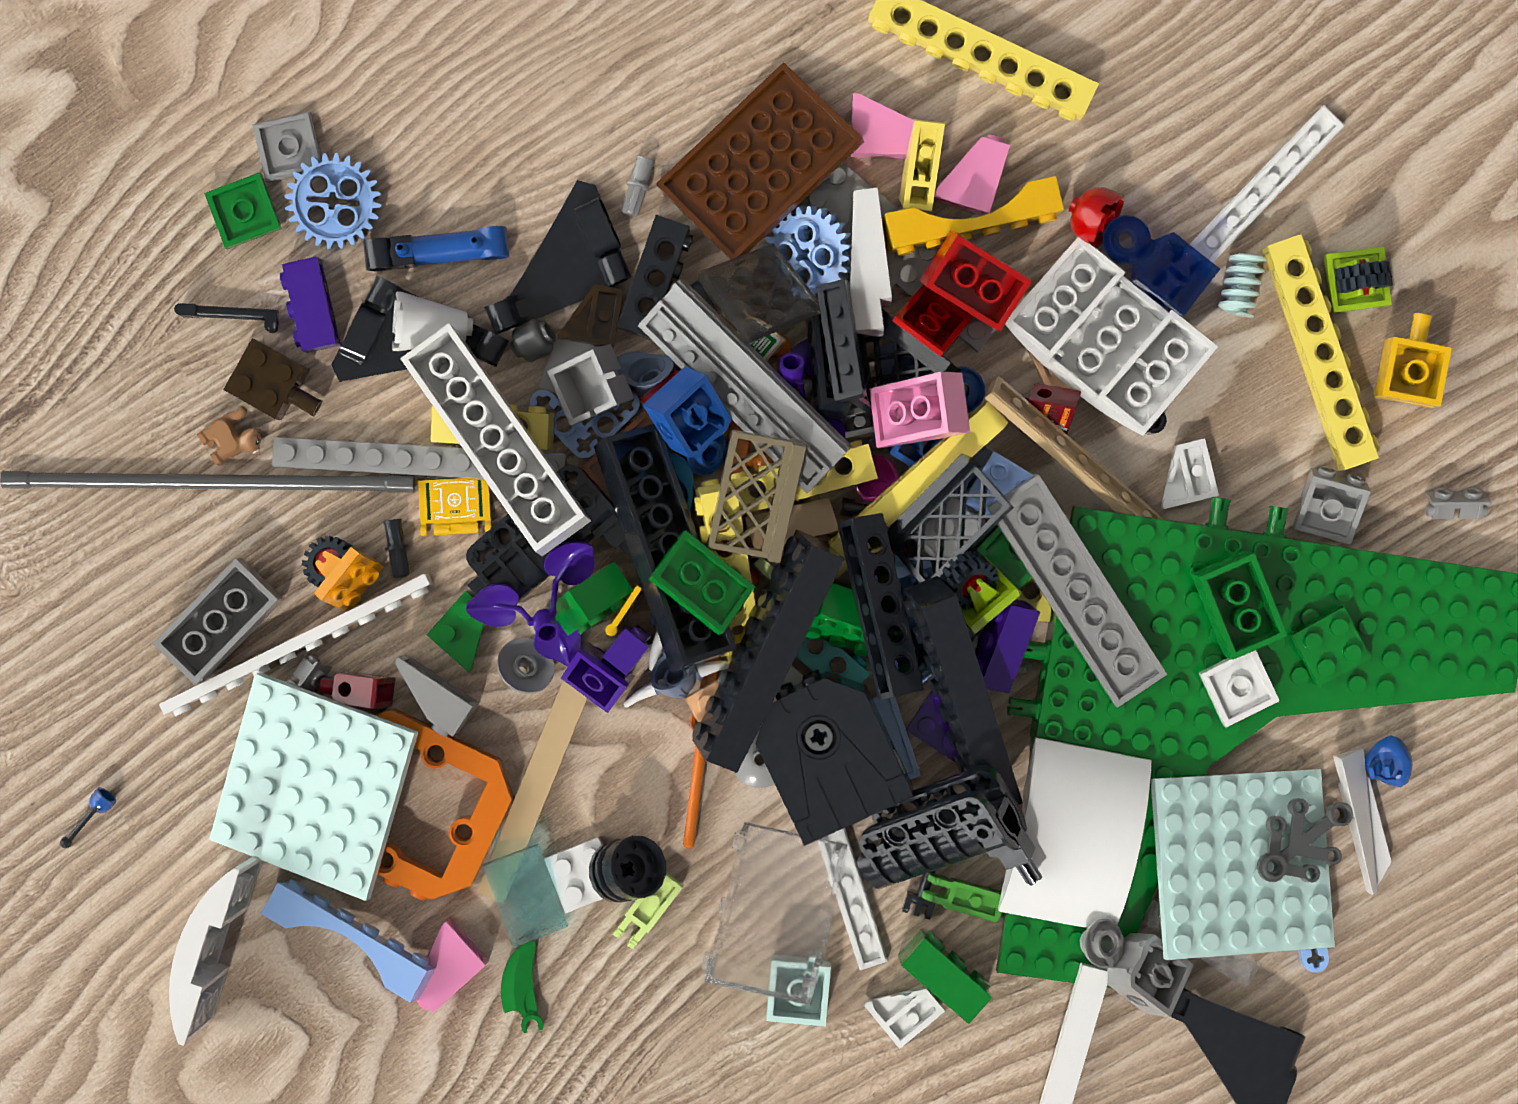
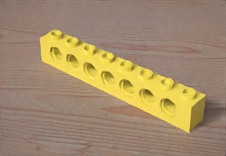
[868,0,1099,122]
[1262,234,1380,471]

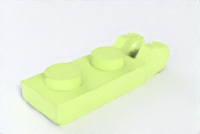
[613,872,684,949]

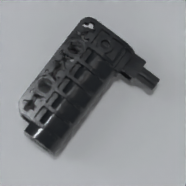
[466,465,633,604]
[857,765,1042,889]

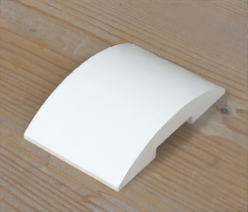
[1005,237,1218,436]
[998,737,1151,928]
[169,856,263,1046]

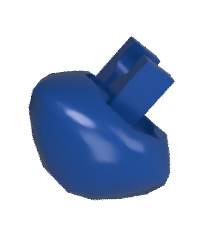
[1365,735,1413,788]

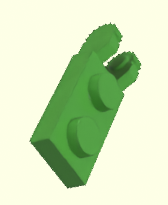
[921,872,1002,923]

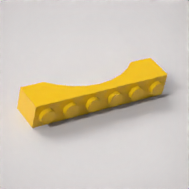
[882,176,1064,256]

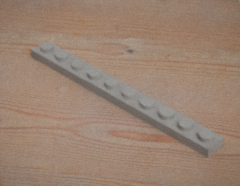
[272,437,567,483]

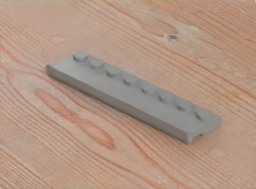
[638,279,852,493]

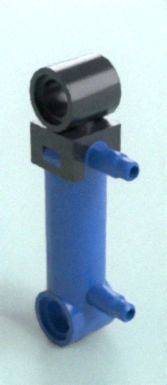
[363,226,509,272]

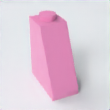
[850,93,914,159]
[934,135,1010,216]
[416,917,489,1013]

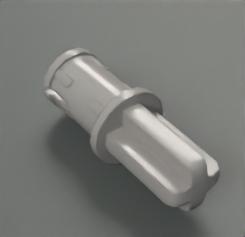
[622,156,655,216]

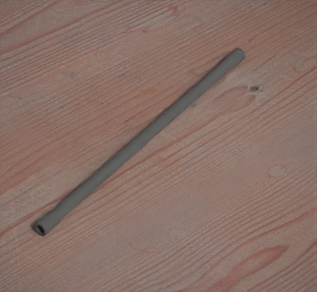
[0,471,415,493]

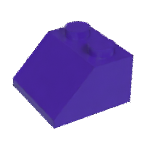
[561,641,635,713]

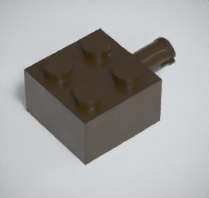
[223,338,323,421]

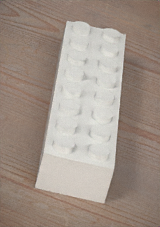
[400,323,591,556]

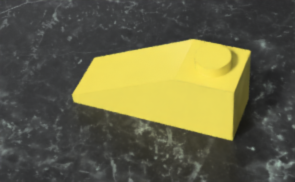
[899,119,945,211]

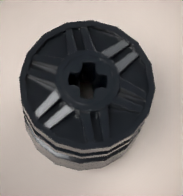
[589,836,666,903]

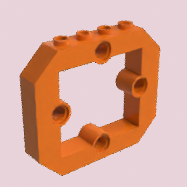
[375,708,515,901]

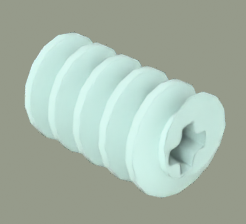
[1218,253,1267,318]

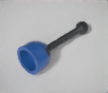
[60,787,116,848]

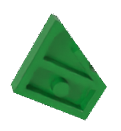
[426,591,484,672]

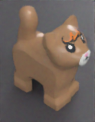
[197,406,262,466]

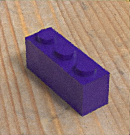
[280,256,341,353]
[975,599,1040,694]
[603,625,652,676]

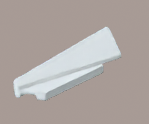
[850,188,892,336]
[1333,748,1392,895]

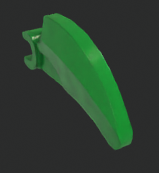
[501,939,544,1033]

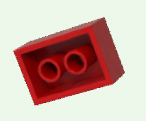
[919,230,1032,332]

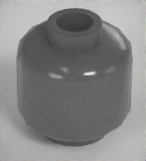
[510,318,556,362]

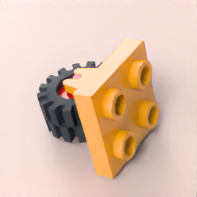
[302,536,384,612]

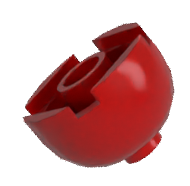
[1069,187,1124,248]

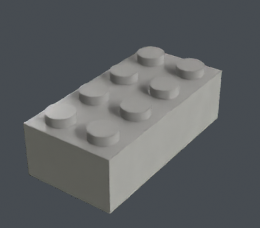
[152,558,284,685]

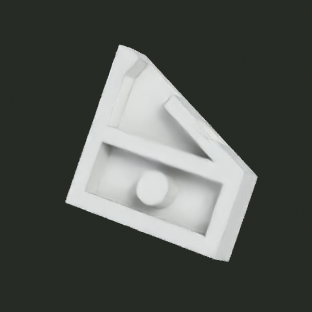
[1161,438,1219,509]
[863,987,945,1049]

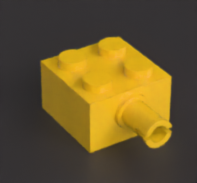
[1373,313,1452,408]

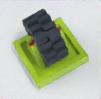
[1323,247,1393,314]
[940,550,1021,634]

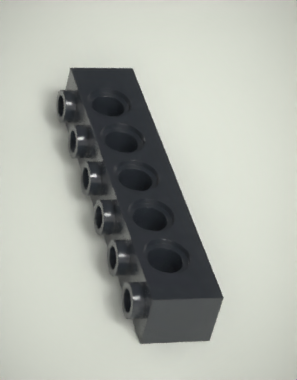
[837,513,924,700]

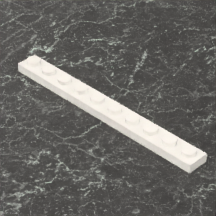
[159,573,434,717]

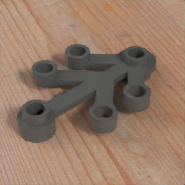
[1257,798,1353,883]

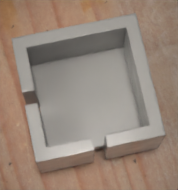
[547,344,634,426]

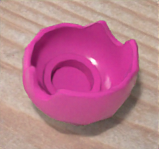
[855,455,899,503]

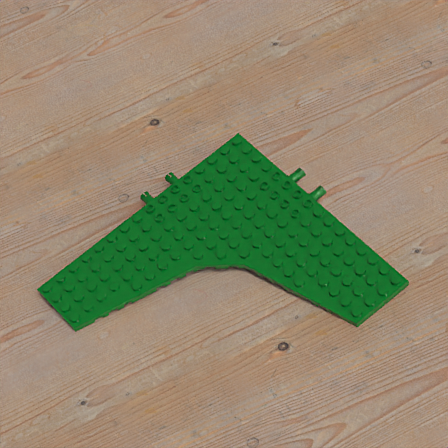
[996,497,1518,988]

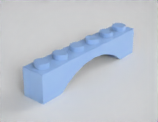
[261,879,436,1002]

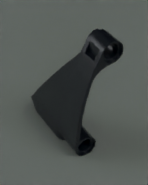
[484,180,632,334]
[331,276,509,382]
[1171,988,1306,1104]

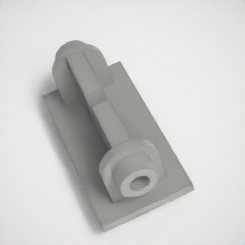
[1425,488,1492,519]
[287,654,332,693]

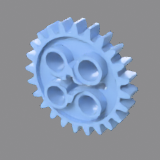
[284,153,382,249]
[763,206,852,303]

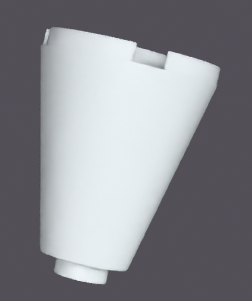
[392,292,473,351]

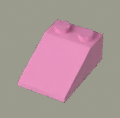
[869,372,970,448]

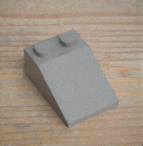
[395,654,479,737]

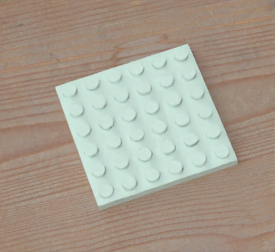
[209,673,418,901]
[1151,769,1335,960]

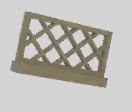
[707,429,806,563]

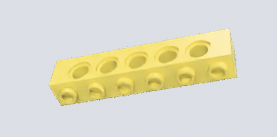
[695,440,878,521]
[694,481,756,664]

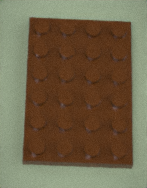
[656,62,864,265]

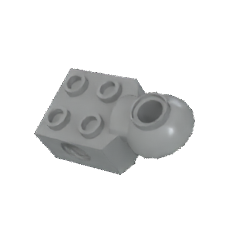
[1080,919,1194,1017]

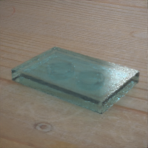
[482,843,568,948]

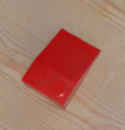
[892,285,973,357]

